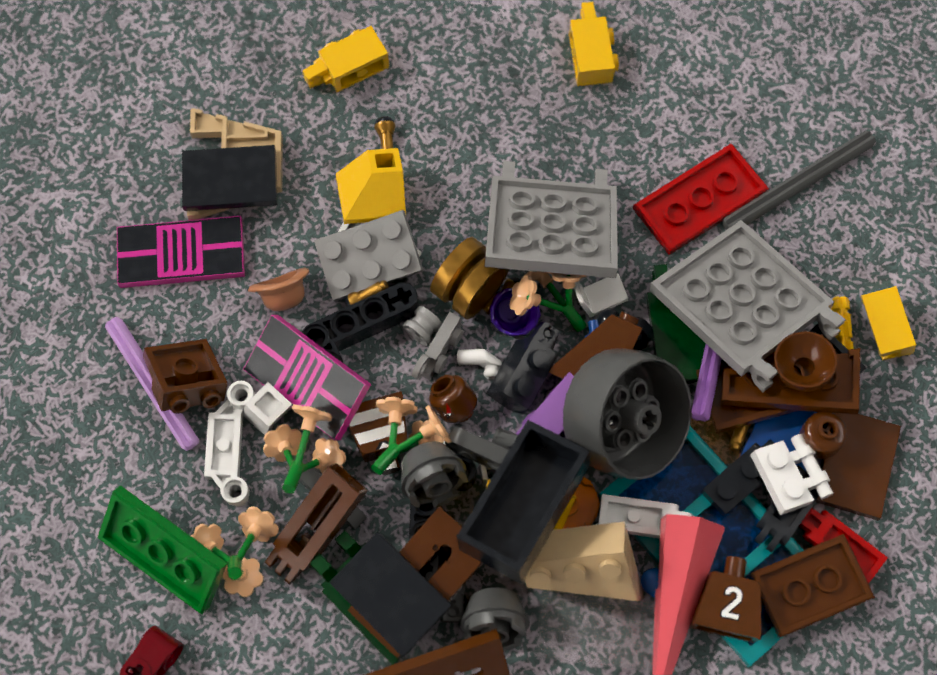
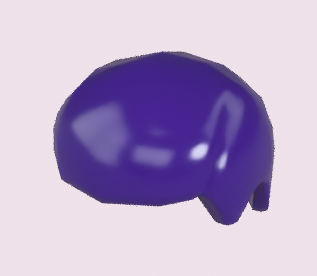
[489,288,541,336]

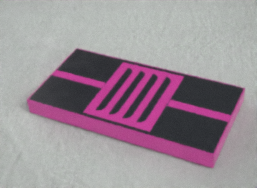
[117,216,245,288]
[243,315,371,441]

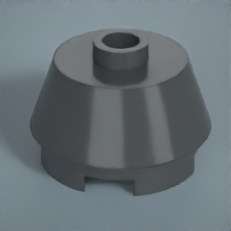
[401,441,468,508]
[460,588,530,651]

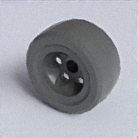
[563,348,692,480]

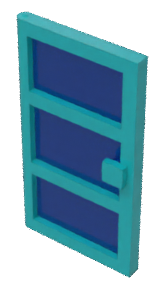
[599,426,804,667]

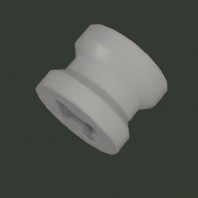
[402,306,442,346]

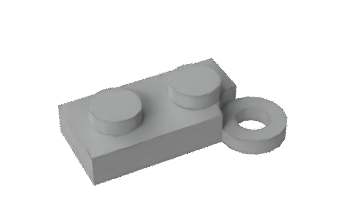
[412,312,463,380]

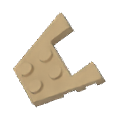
[187,108,283,220]

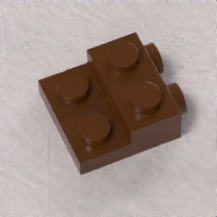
[143,339,228,414]

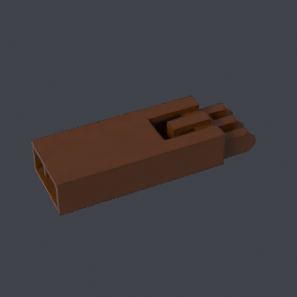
[265,464,368,585]

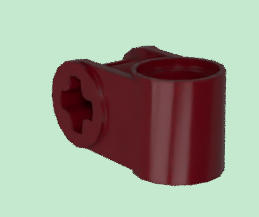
[119,625,184,675]

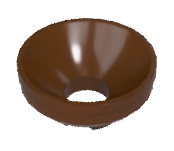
[774,331,837,391]

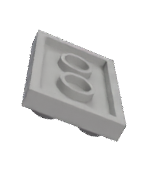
[314,210,424,301]

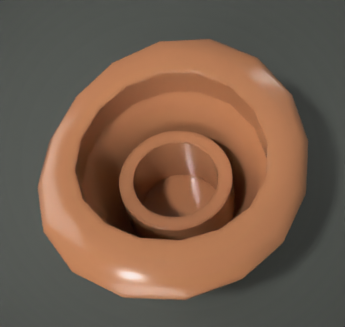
[248,267,309,312]

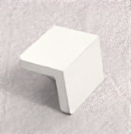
[244,382,292,435]

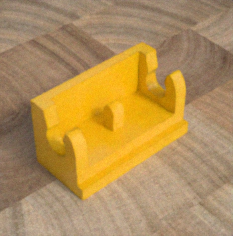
[861,286,916,360]

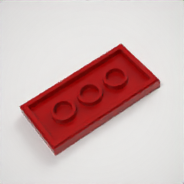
[632,143,769,255]

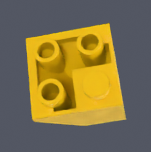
[336,148,406,224]

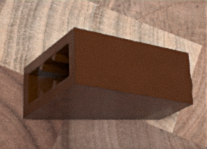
[549,311,643,379]

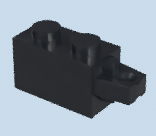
[486,321,560,411]

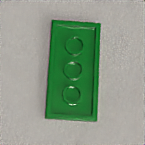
[97,486,228,615]

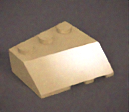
[525,522,644,601]

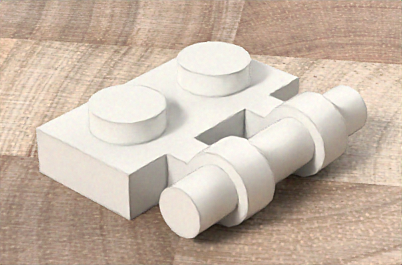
[750,434,834,515]

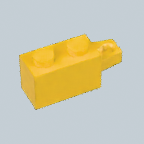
[569,2,619,86]
[303,26,389,92]

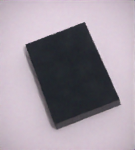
[182,145,278,211]
[330,532,453,657]

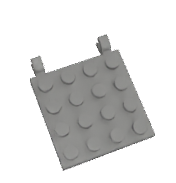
[485,161,618,278]
[649,220,846,392]

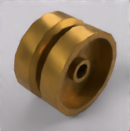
[430,237,509,320]

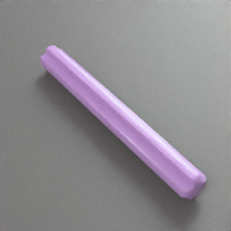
[105,317,199,451]

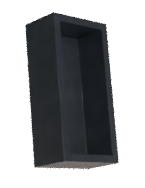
[456,420,590,584]

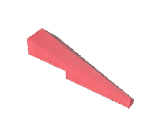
[652,514,724,675]

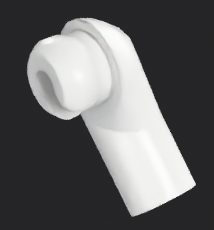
[457,349,502,380]

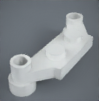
[204,381,255,507]

